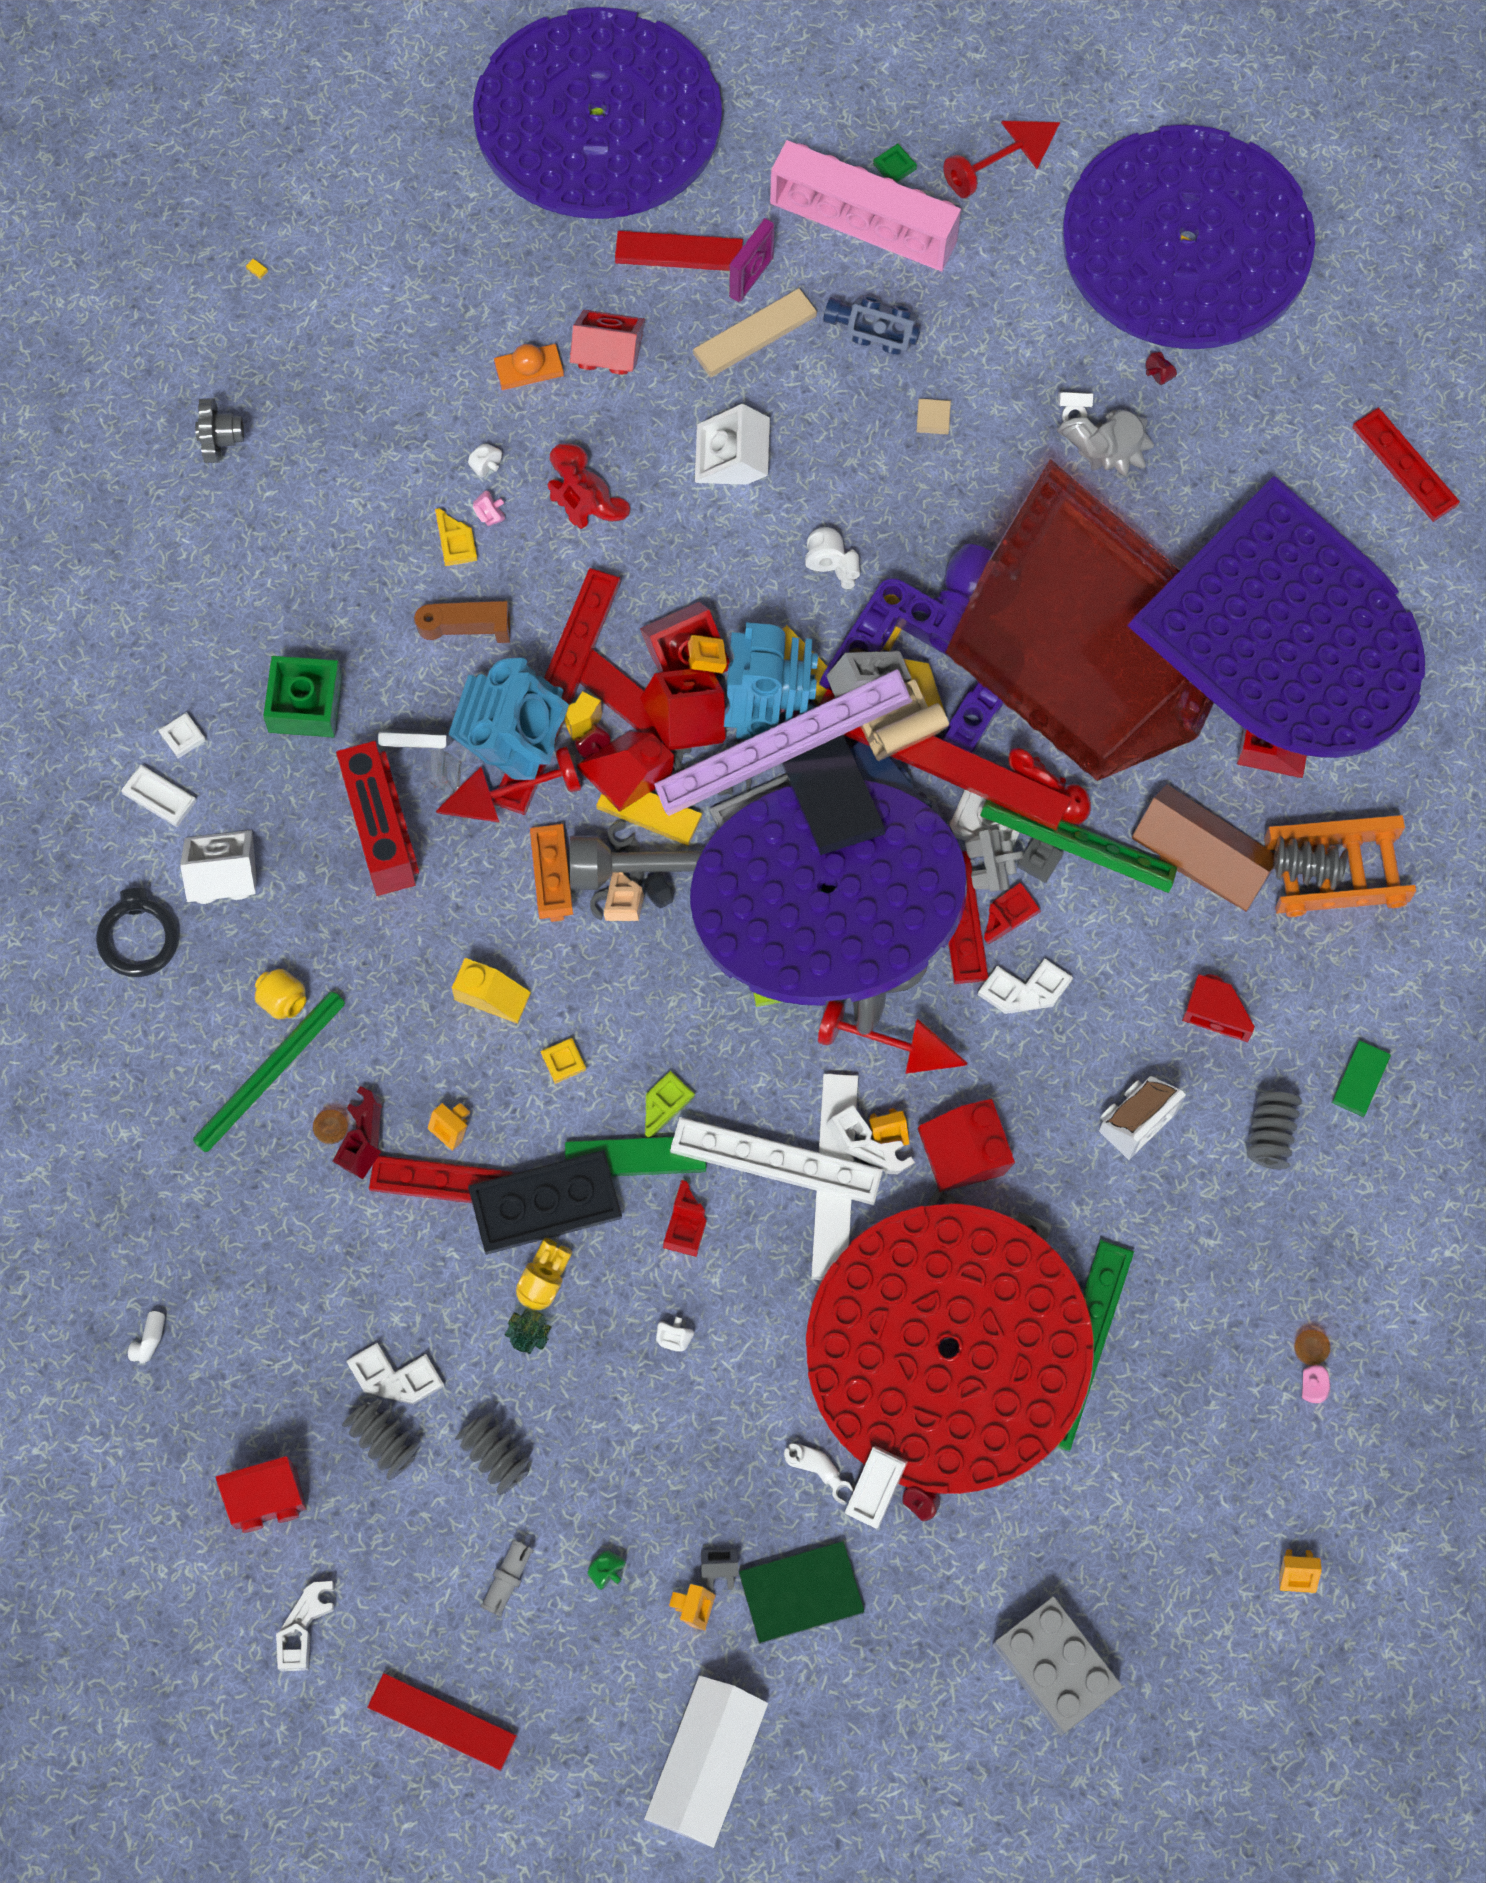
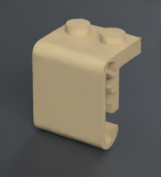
[861,679,949,761]

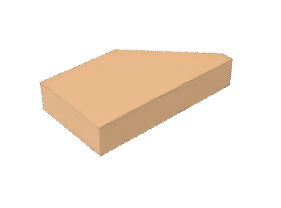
[603,872,644,921]

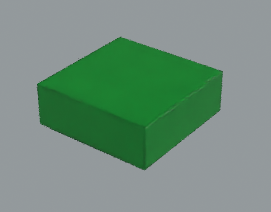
[873,143,917,183]

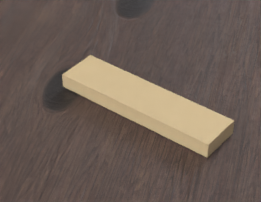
[693,288,817,378]

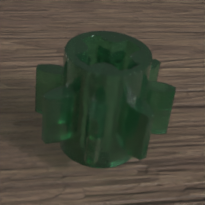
[505,1308,552,1354]

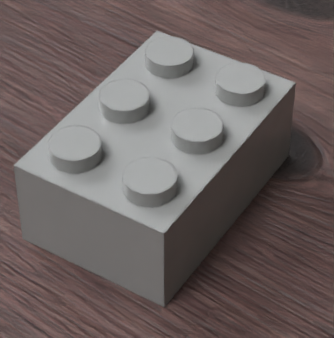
[992,1596,1123,1737]

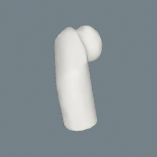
[128,1311,165,1364]

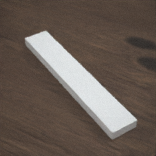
[811,1074,858,1280]
[670,1117,883,1205]

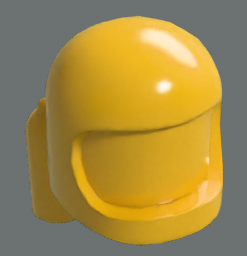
[516,1238,573,1311]

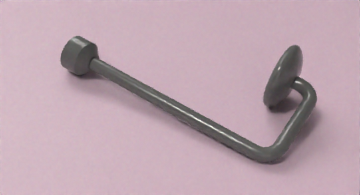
[570,836,927,1035]

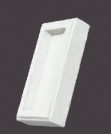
[121,765,197,827]
[845,1446,908,1529]

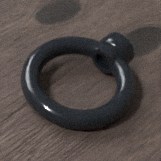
[96,888,179,977]

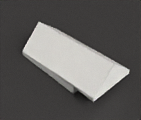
[644,1676,768,1848]

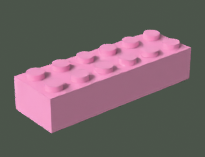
[770,140,961,272]

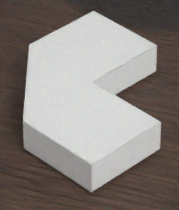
[977,959,1073,1014]
[346,1343,444,1405]

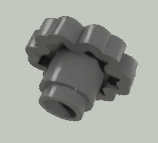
[195,398,244,463]

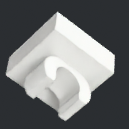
[1058,392,1093,422]

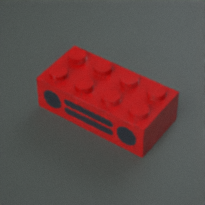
[336,741,419,896]

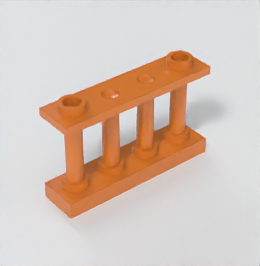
[1264,815,1416,917]

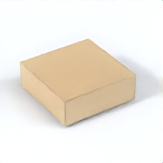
[916,399,951,434]

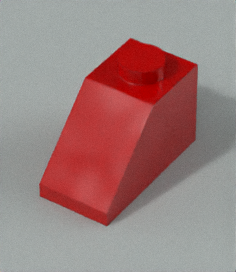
[1182,974,1255,1043]

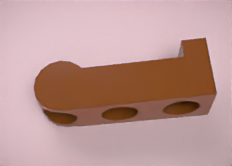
[414,601,510,643]

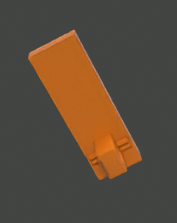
[530,824,573,922]

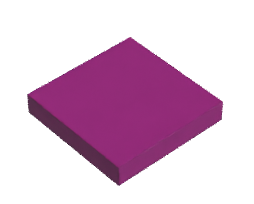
[729,218,774,302]

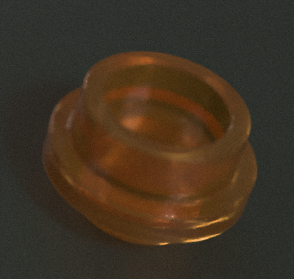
[313,1110,348,1144]
[1294,1329,1330,1366]

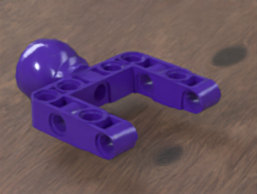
[819,544,1024,753]

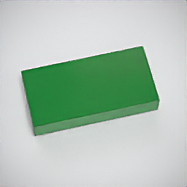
[1332,1040,1391,1118]

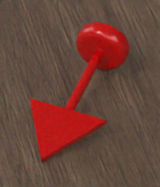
[943,121,1061,198]
[436,746,581,823]
[818,1000,968,1074]

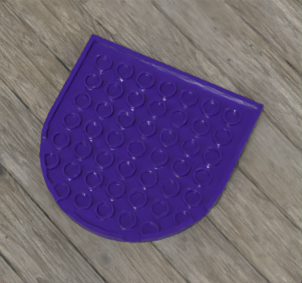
[1128,476,1425,758]

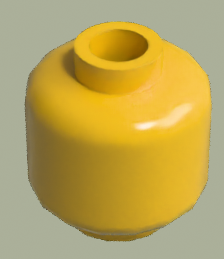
[255,969,306,1020]

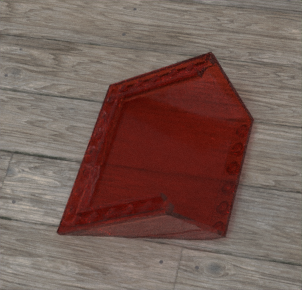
[945,459,1214,781]

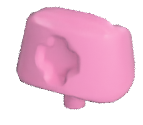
[473,490,505,526]
[1302,1365,1330,1403]

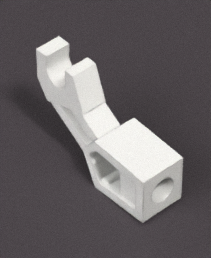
[827,1105,915,1174]
[276,1581,334,1671]

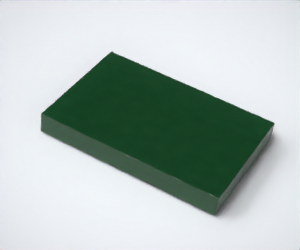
[739,1541,865,1644]

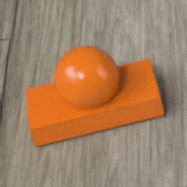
[494,344,564,390]

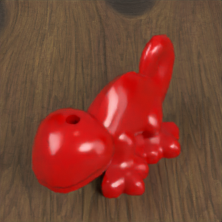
[547,443,631,529]
[1008,748,1091,825]

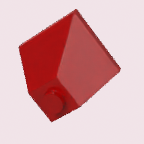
[577,731,674,812]

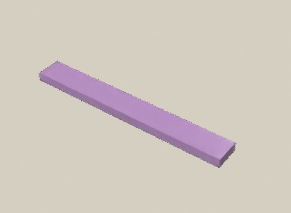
[654,669,913,816]

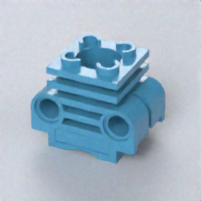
[724,622,818,739]
[448,658,569,780]

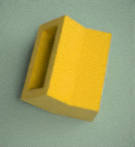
[564,691,602,741]

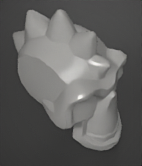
[1056,409,1154,476]

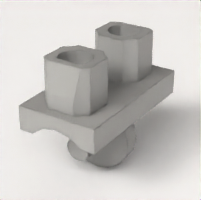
[965,829,1024,892]

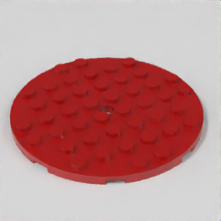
[806,1204,1094,1494]

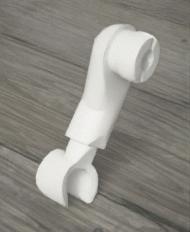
[784,1443,854,1505]

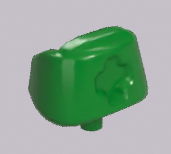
[587,1550,626,1590]

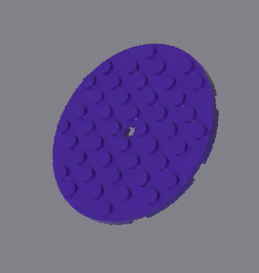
[473,7,722,219]
[1062,125,1315,349]
[690,780,967,1006]

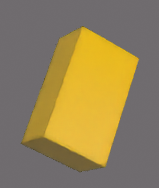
[246,259,268,279]

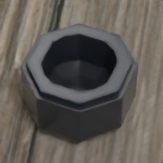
[644,873,673,908]

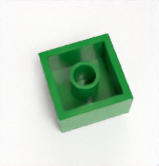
[263,656,343,738]

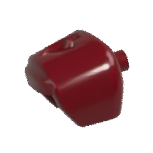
[1145,352,1177,385]
[575,724,611,758]
[902,1486,940,1522]

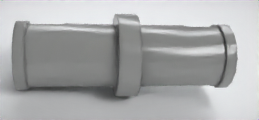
[480,1540,534,1617]

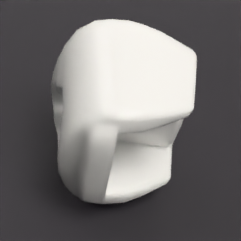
[468,444,502,477]
[656,1317,694,1352]

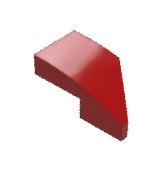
[984,882,1041,944]
[663,1180,707,1257]

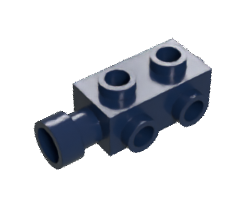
[823,296,921,355]

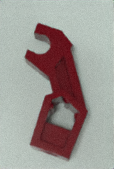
[332,1086,383,1179]

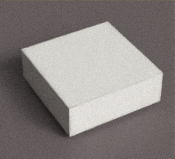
[158,712,206,758]

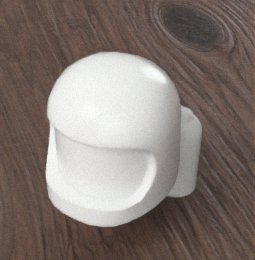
[805,527,860,589]

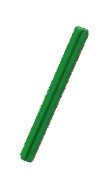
[193,991,345,1152]

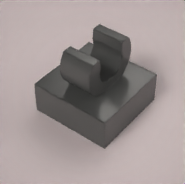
[1017,838,1064,883]
[701,1548,739,1591]

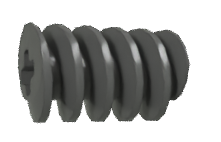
[1273,836,1348,890]
[1247,1092,1302,1170]
[342,1399,419,1480]
[455,1412,530,1495]

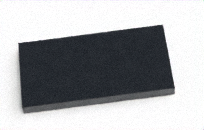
[781,735,885,855]
[468,1150,622,1255]

